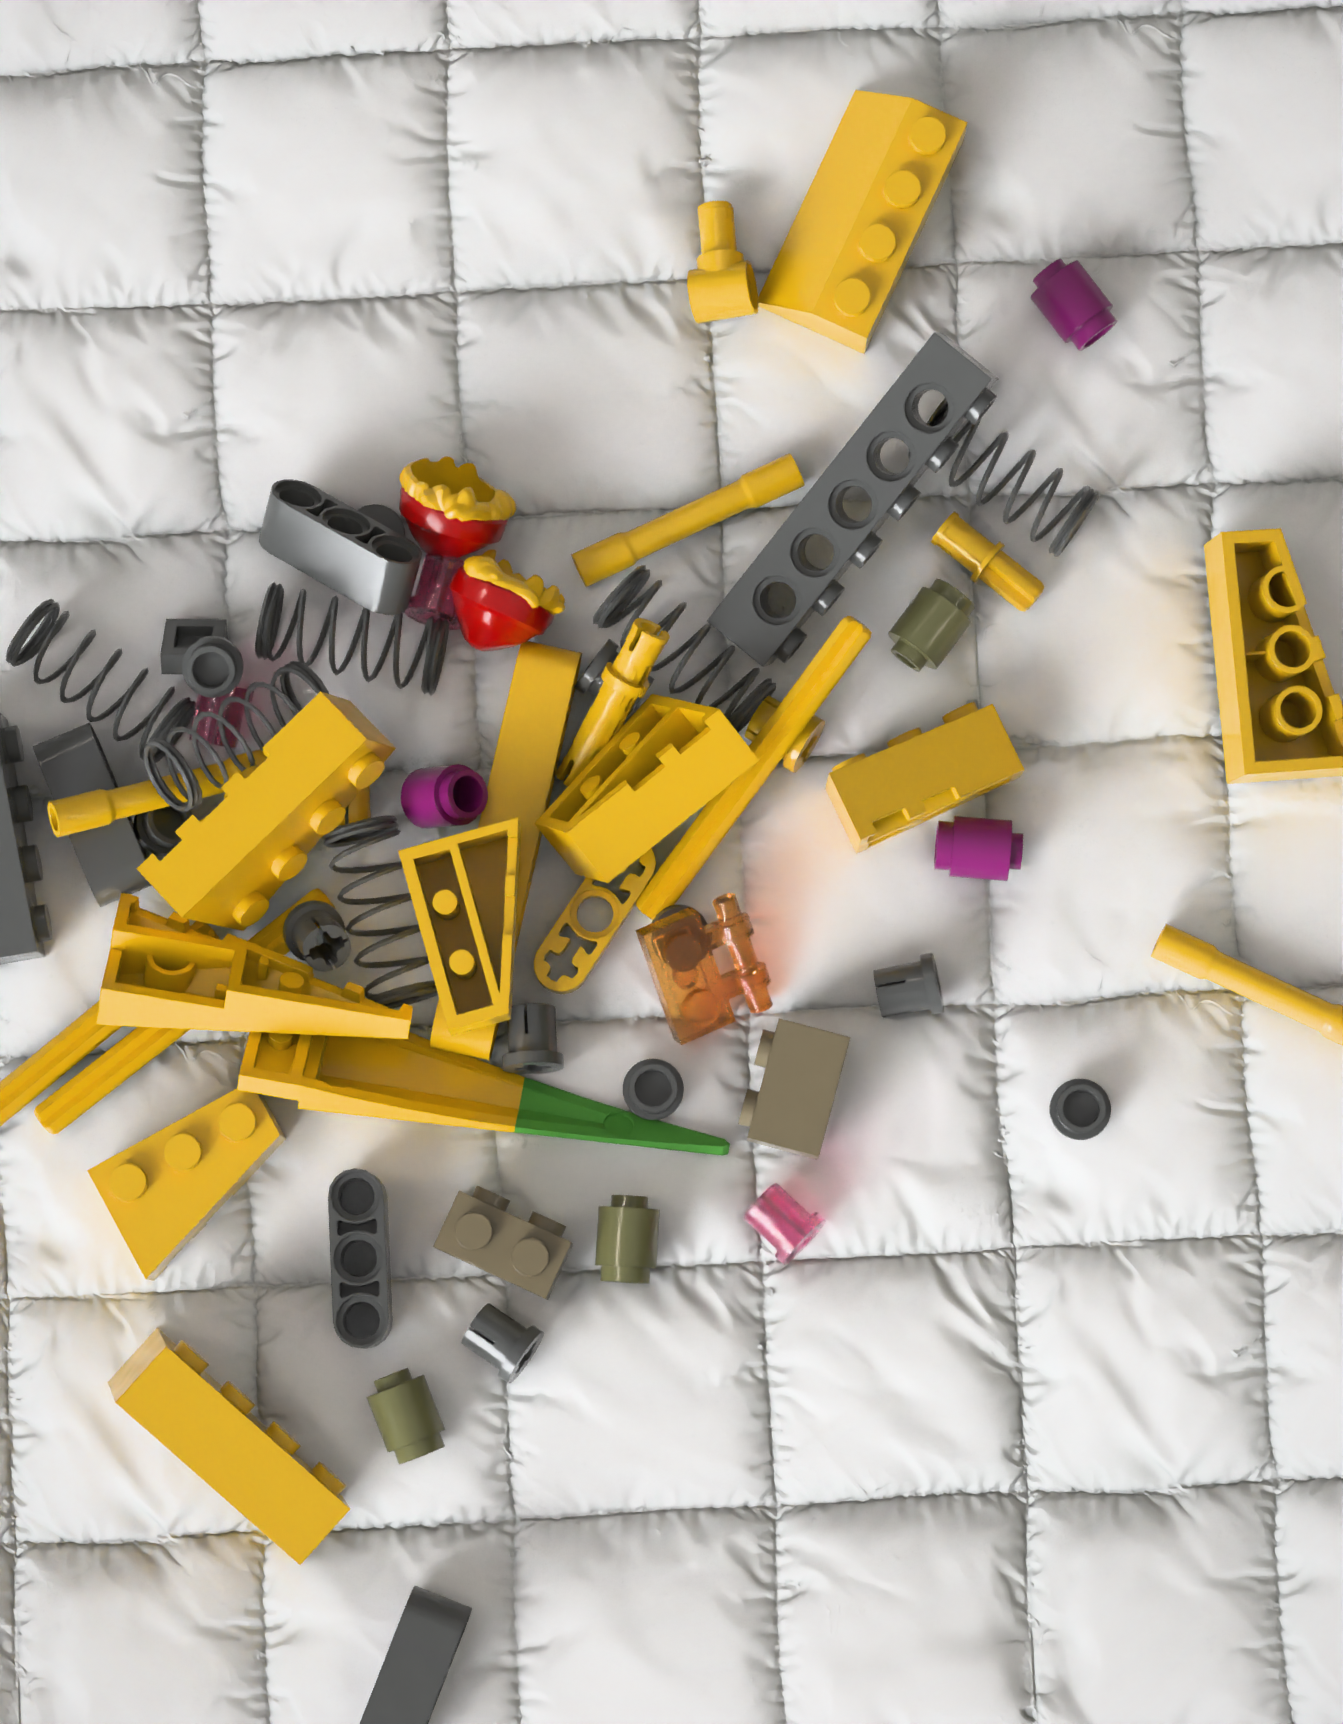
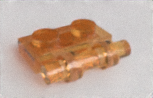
[635,893,773,1045]

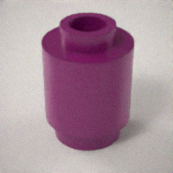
[1030,259,1117,351]
[401,764,488,829]
[934,816,1023,881]

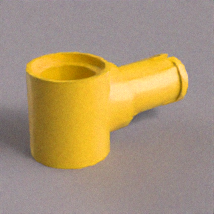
[687,201,759,324]

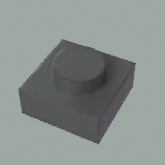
[160,619,228,674]

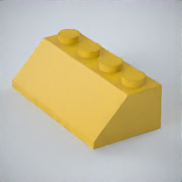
[758,90,968,354]

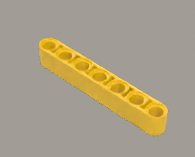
[430,641,582,1060]

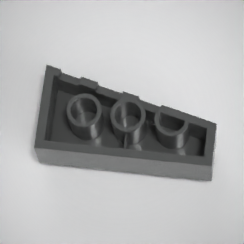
[0,713,52,965]

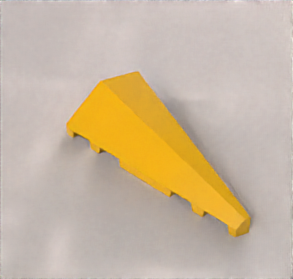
[96,893,413,1039]

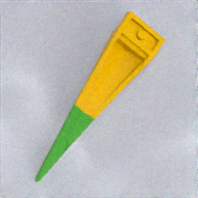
[238,1032,730,1155]

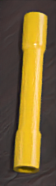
[571,453,805,587]
[48,749,267,837]
[1151,923,1343,1046]

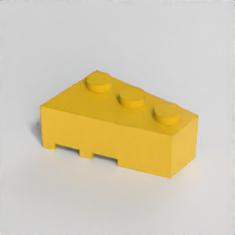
[534,694,759,883]
[825,702,1025,854]
[398,817,521,1036]
[87,1088,286,1281]

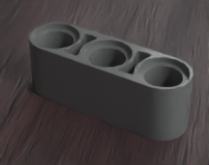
[259,479,422,615]
[33,722,152,907]
[328,1168,393,1349]
[360,1586,472,1724]

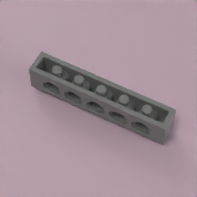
[707,332,999,667]

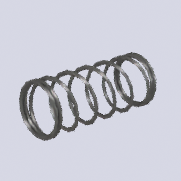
[908,398,1099,557]
[593,565,776,733]
[255,582,449,696]
[6,599,196,763]
[143,661,329,812]
[322,815,438,1009]

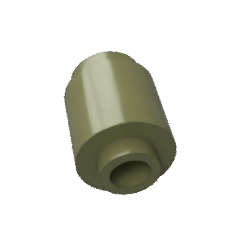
[888,579,975,672]
[595,1195,660,1284]
[366,1368,445,1465]

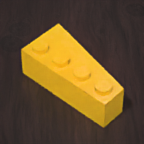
[1204,528,1343,784]
[136,691,396,931]
[108,1327,350,1565]

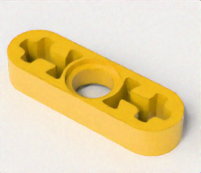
[534,848,656,994]

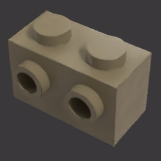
[738,1018,851,1160]
[433,1186,573,1300]

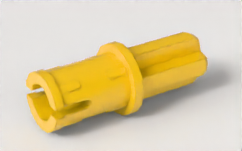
[930,511,1044,612]

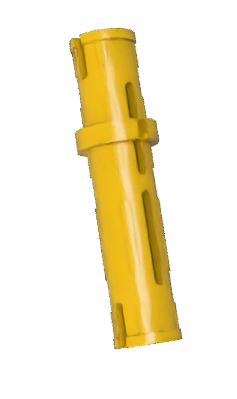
[555,618,670,786]

